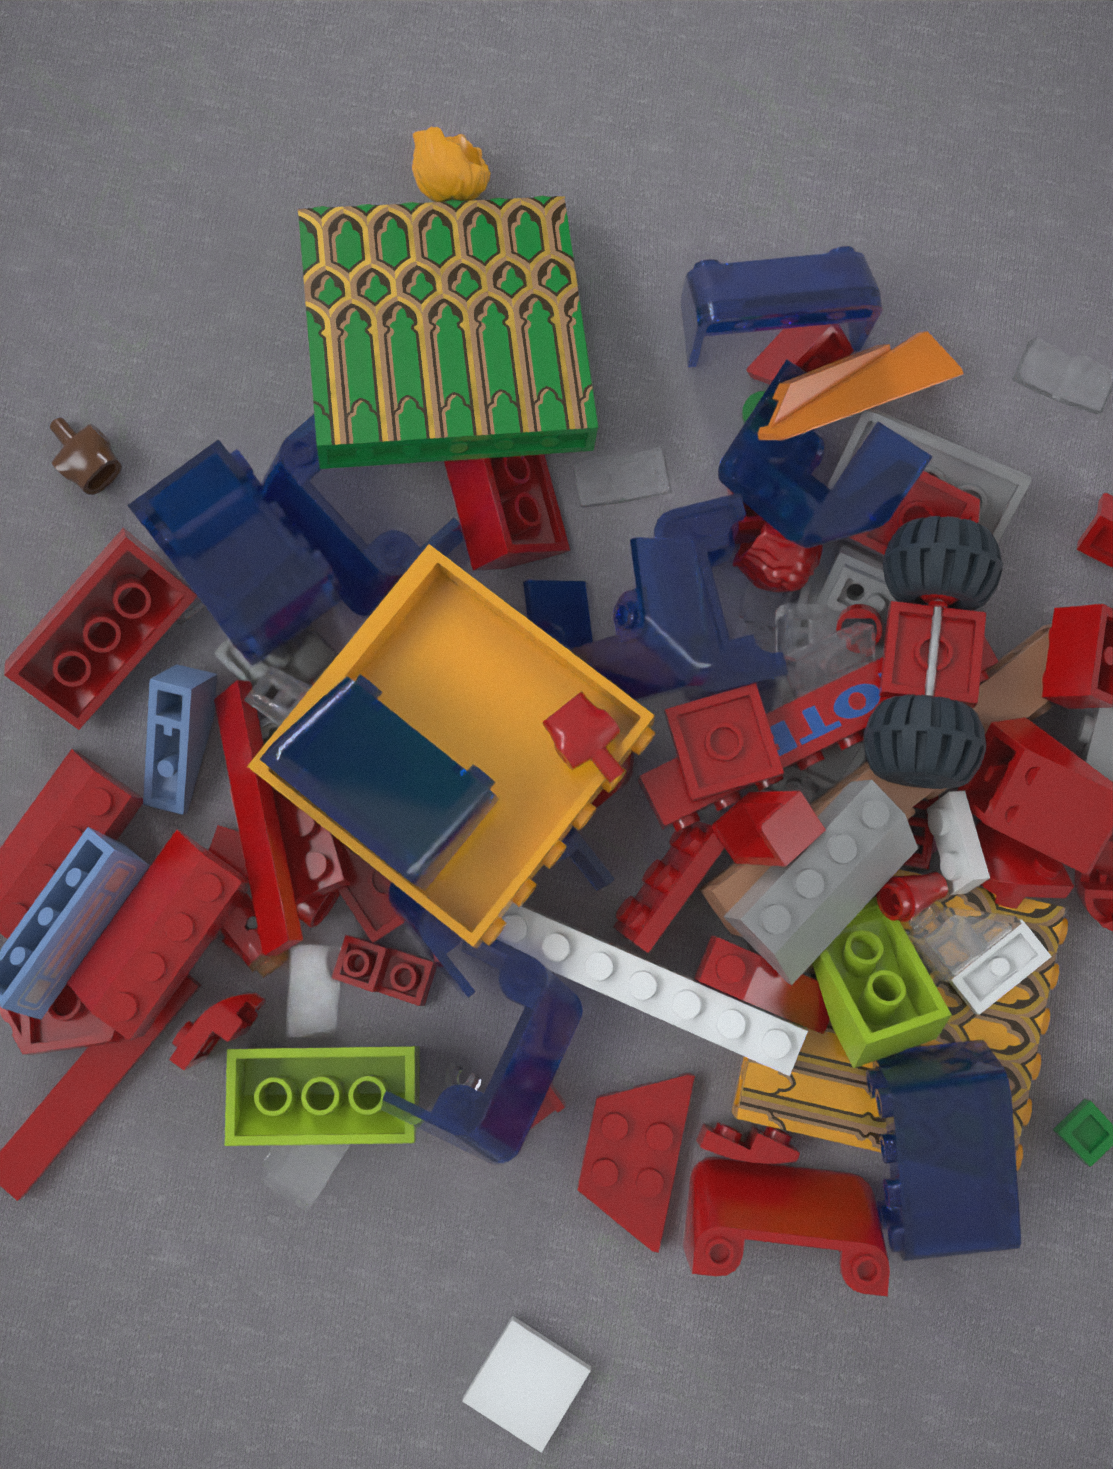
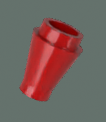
[877,872,948,922]

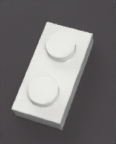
[927,791,990,895]
[945,919,1052,1015]

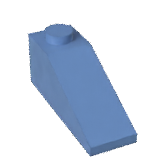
[143,664,217,815]

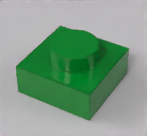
[1053,1098,1113,1167]

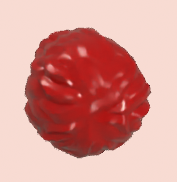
[733,520,823,593]

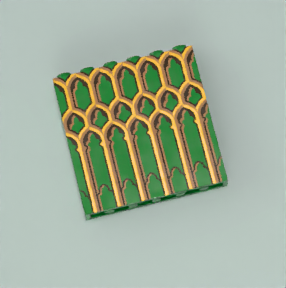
[298,195,598,469]

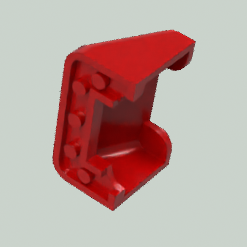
[683,1157,890,1297]

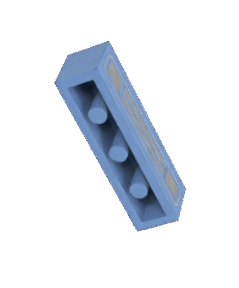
[0,827,150,1020]

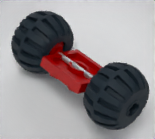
[863,516,1003,789]

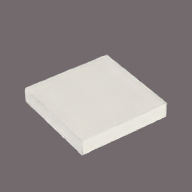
[462,1316,591,1453]

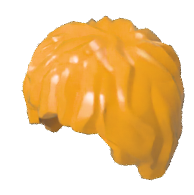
[412,126,491,202]

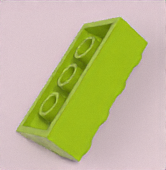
[225,1046,420,1146]

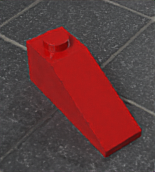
[694,936,830,1035]

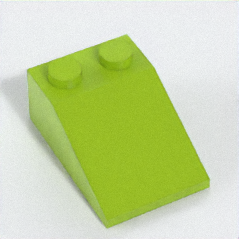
[812,897,952,1068]

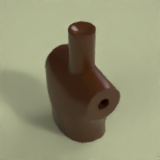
[50,418,122,495]

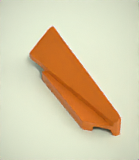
[758,331,964,440]

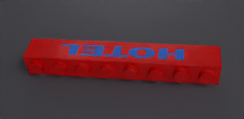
[638,635,999,832]

